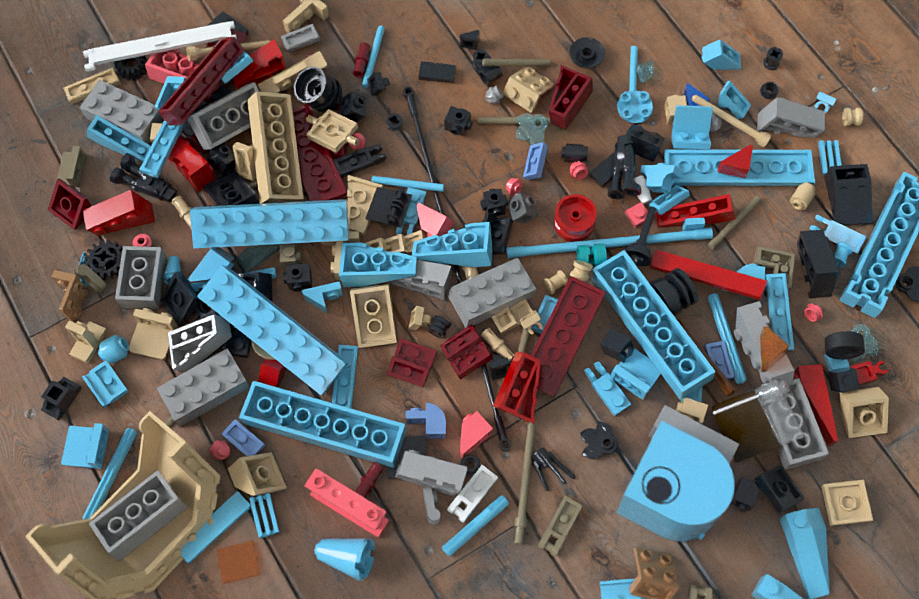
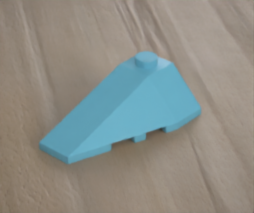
[412,222,492,267]
[779,508,830,599]

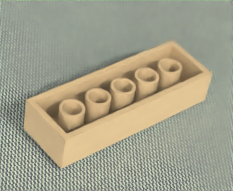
[248,92,303,204]

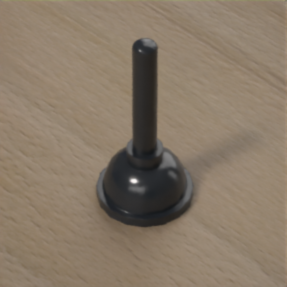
[624,206,656,266]

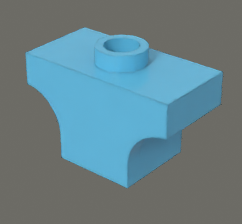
[640,163,683,193]

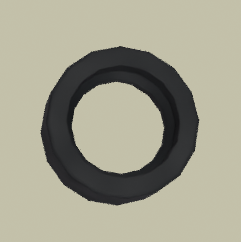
[825,331,865,359]

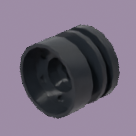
[294,66,342,113]
[649,268,698,316]

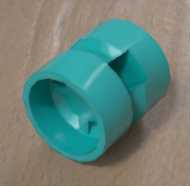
[577,243,607,267]

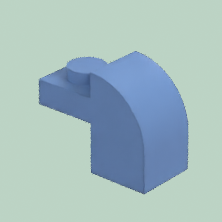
[406,403,446,439]

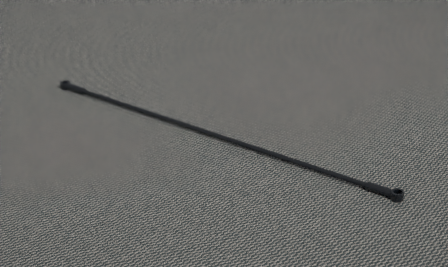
[403,86,511,452]

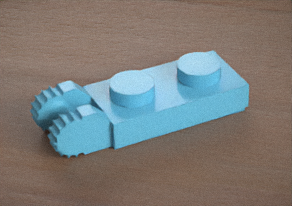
[396,187,426,235]
[809,215,866,254]
[584,361,631,416]

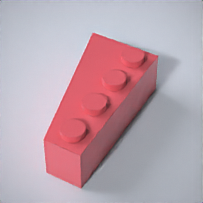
[145,49,220,101]

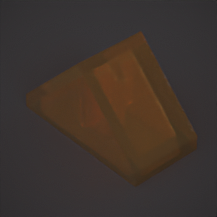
[760,326,789,372]

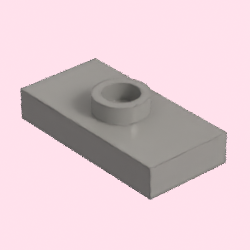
[281,24,320,53]

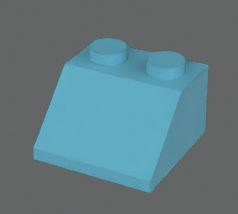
[188,247,234,282]

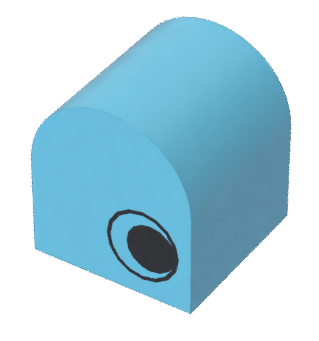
[616,421,734,541]

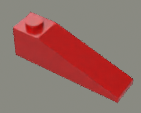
[656,194,736,228]
[793,364,838,446]

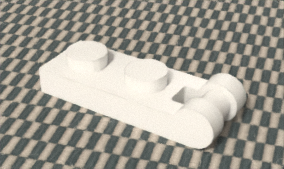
[447,465,498,523]

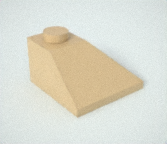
[228,452,287,496]

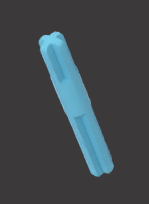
[442,495,509,556]

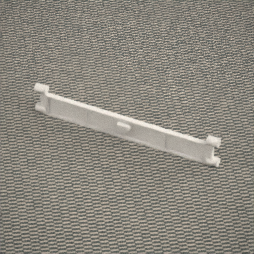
[83,21,237,72]

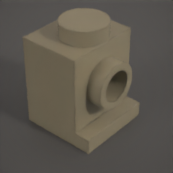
[280,244,302,271]

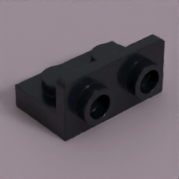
[220,322,251,358]

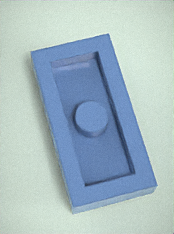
[523,142,548,181]
[704,341,735,383]
[222,419,265,456]

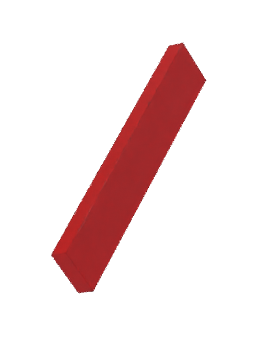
[650,250,767,300]

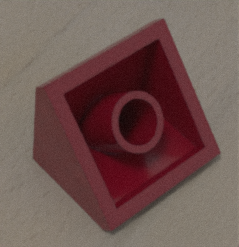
[47,178,92,230]

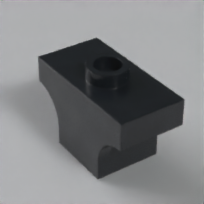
[41,377,82,421]

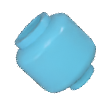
[98,335,129,364]

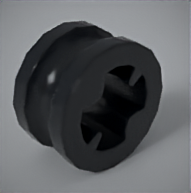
[386,113,402,131]

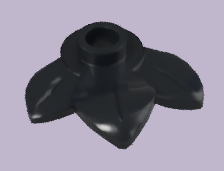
[895,266,919,302]
[580,422,618,459]

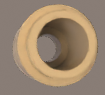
[790,183,815,210]

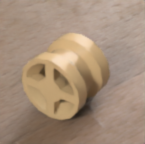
[842,108,863,126]
[570,260,593,282]

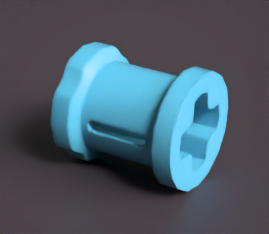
[834,243,853,268]

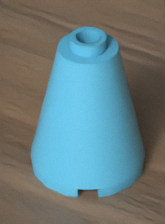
[315,538,375,581]

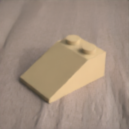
[350,283,397,348]

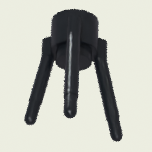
[532,447,575,491]

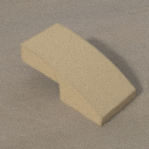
[492,299,533,334]

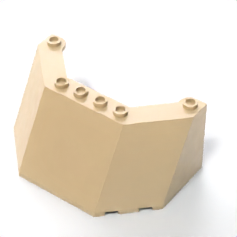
[26,411,220,599]

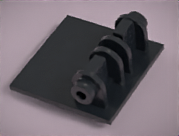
[365,187,412,228]

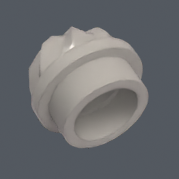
[485,85,504,104]
[709,113,721,132]

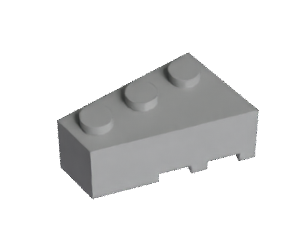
[757,97,825,138]
[390,260,452,301]
[168,315,232,372]
[395,450,468,497]

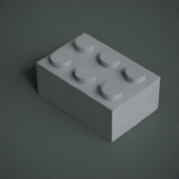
[115,246,166,309]

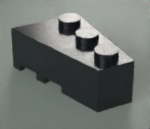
[797,229,841,299]

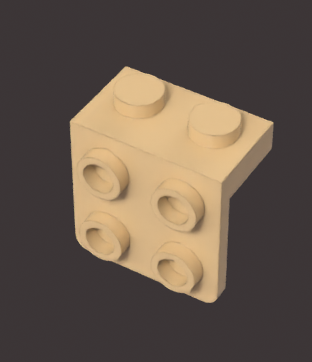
[503,67,554,113]
[129,308,178,360]

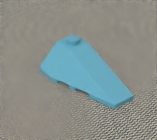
[339,242,417,287]

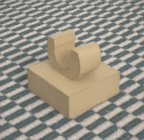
[408,306,431,331]
[519,310,543,334]

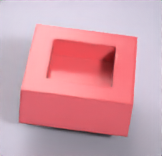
[625,202,648,228]

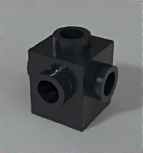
[340,92,366,122]
[444,106,473,136]
[207,142,236,176]
[480,188,508,217]
[283,263,312,292]

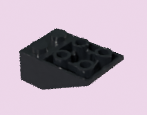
[824,164,873,226]

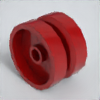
[554,194,597,242]

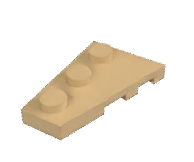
[347,175,383,236]

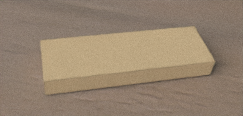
[64,67,121,105]

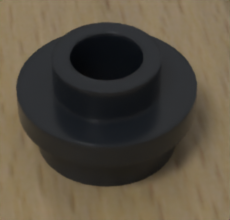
[760,82,778,99]
[460,455,480,475]

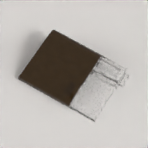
[712,379,804,462]

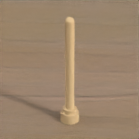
[186,40,270,61]
[692,95,771,147]

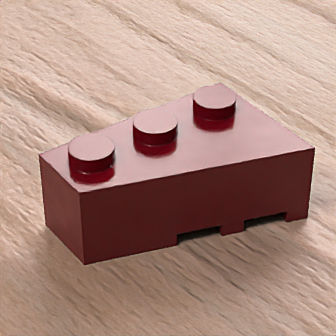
[549,65,593,130]

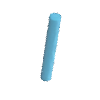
[629,46,638,91]

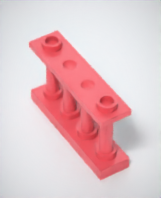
[304,468,389,539]

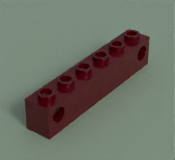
[158,36,245,126]

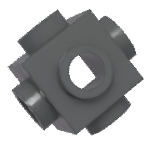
[508,193,538,224]

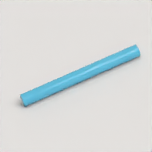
[362,26,385,88]
[371,176,444,192]

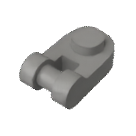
[423,487,440,526]

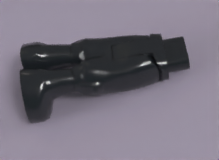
[607,134,641,199]
[110,153,177,202]

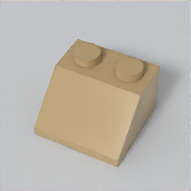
[839,387,889,438]

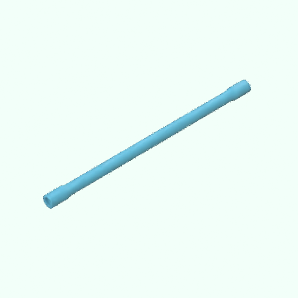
[506,228,713,259]

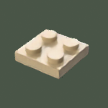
[821,480,873,526]

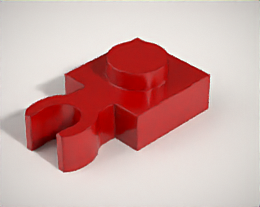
[850,361,889,386]

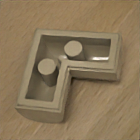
[753,246,796,291]

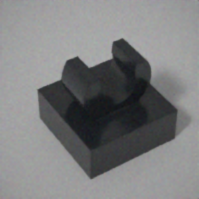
[367,72,390,96]
[489,354,510,380]

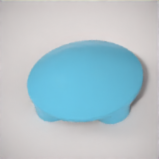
[617,90,653,123]

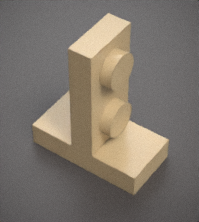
[283,0,329,33]
[233,142,257,181]
[322,231,361,280]
[65,321,108,364]

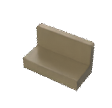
[56,146,85,187]

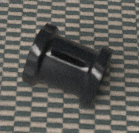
[763,47,783,70]

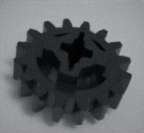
[84,239,123,280]

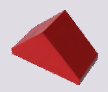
[717,144,753,178]
[258,359,287,388]

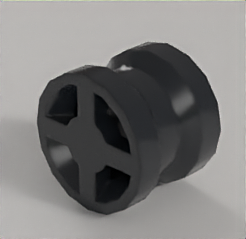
[427,315,451,339]

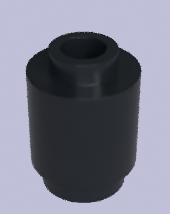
[561,143,588,163]

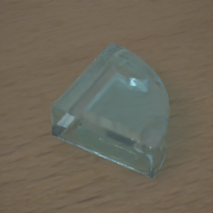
[636,61,654,83]

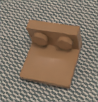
[51,270,88,323]
[629,546,679,599]

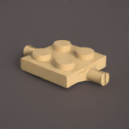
[306,109,359,153]

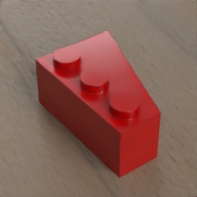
[232,39,286,90]
[168,135,215,192]
[83,190,155,236]
[493,352,541,424]

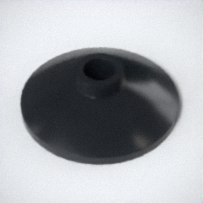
[569,37,605,68]

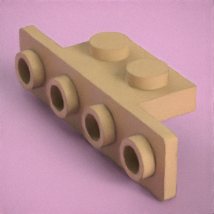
[258,51,328,93]

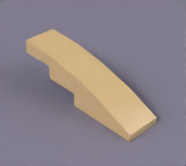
[365,230,425,255]

